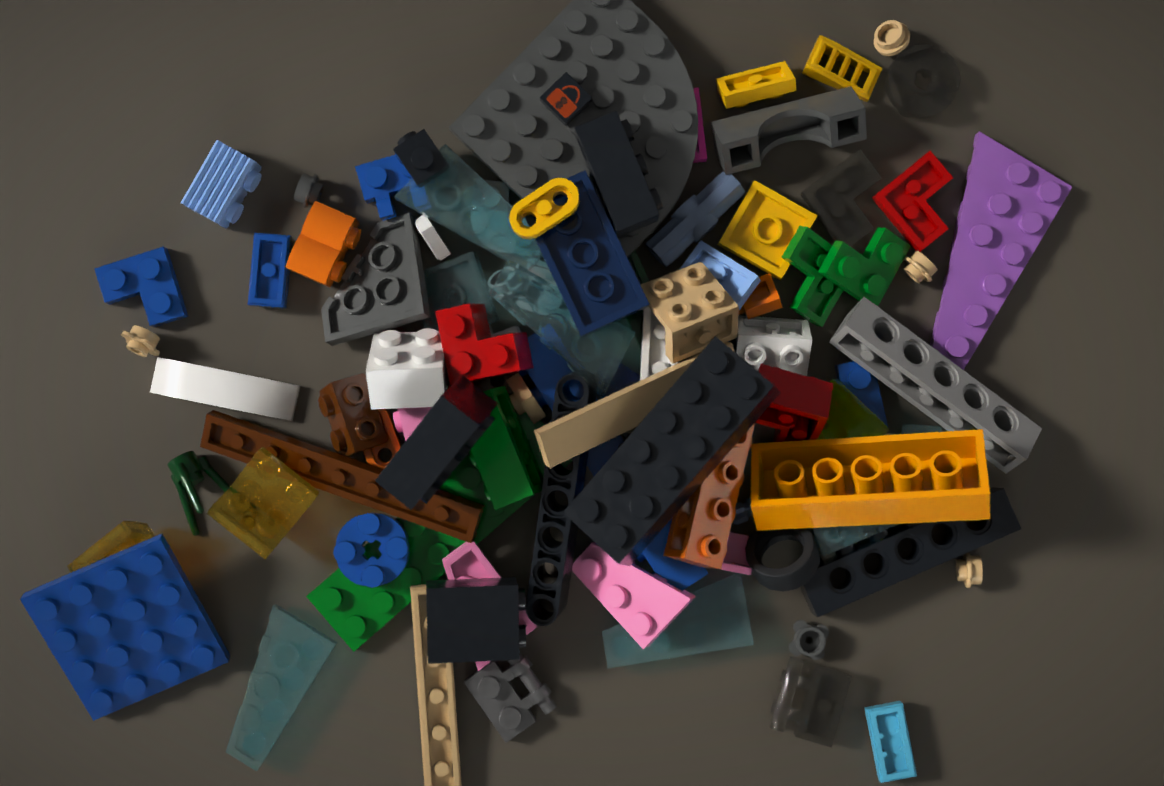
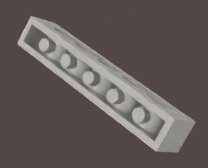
[829,297,1042,474]

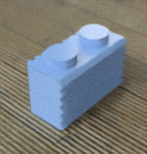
[181,140,262,229]

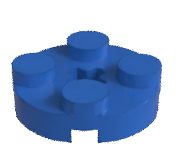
[333,512,410,588]

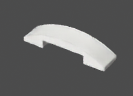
[150,357,300,421]

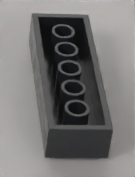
[563,336,780,566]

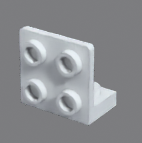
[735,315,812,376]

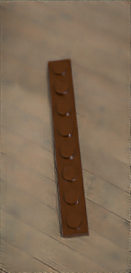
[200,410,485,543]

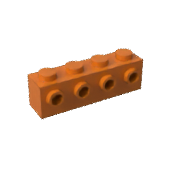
[663,423,755,570]

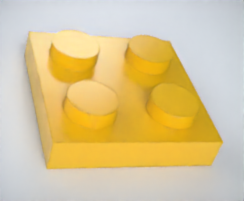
[718,180,818,280]

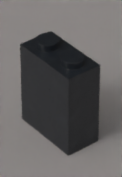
[426,577,526,664]

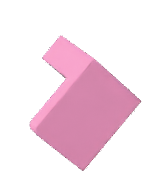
[721,532,752,575]

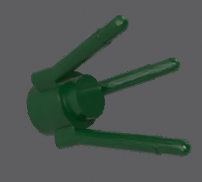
[167,451,252,536]

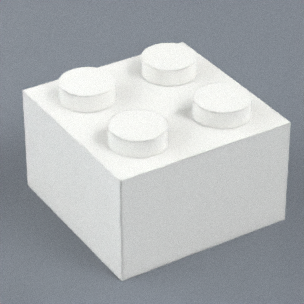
[366,328,449,410]

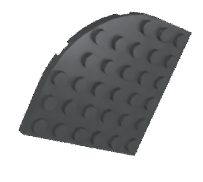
[449,0,698,258]

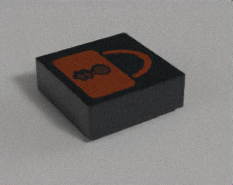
[540,72,592,126]

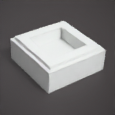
[414,214,451,261]

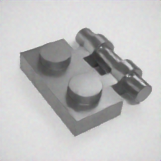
[464,652,557,743]

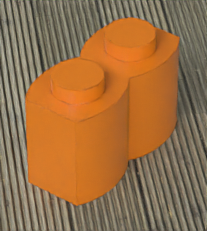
[286,201,362,288]

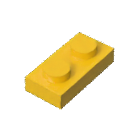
[716,61,796,109]

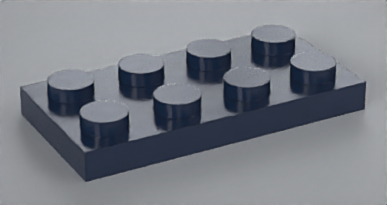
[518,170,650,338]

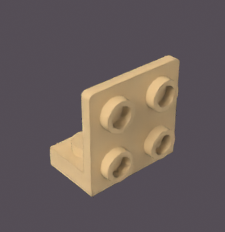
[641,262,739,364]

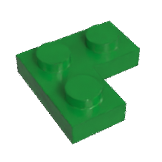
[782,226,843,327]
[818,227,911,306]

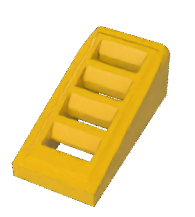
[802,35,883,102]

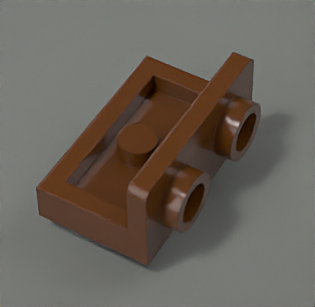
[318,373,388,457]

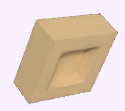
[506,373,546,424]

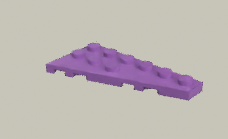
[930,131,1072,370]

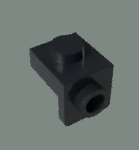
[393,129,450,189]

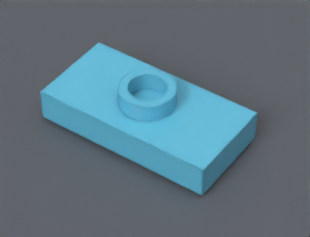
[864,701,917,783]

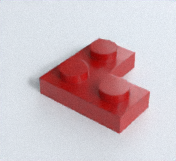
[872,150,953,252]

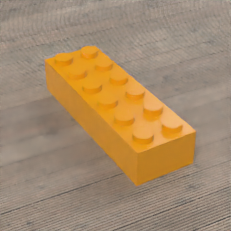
[751,429,990,531]

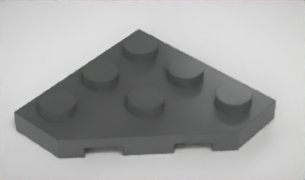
[321,213,430,346]

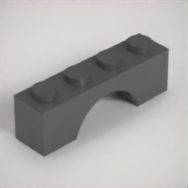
[711,86,867,175]

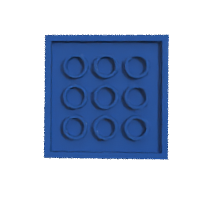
[20,533,230,721]

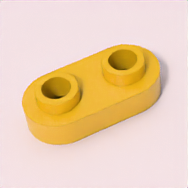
[509,178,579,239]

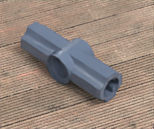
[645,171,746,268]

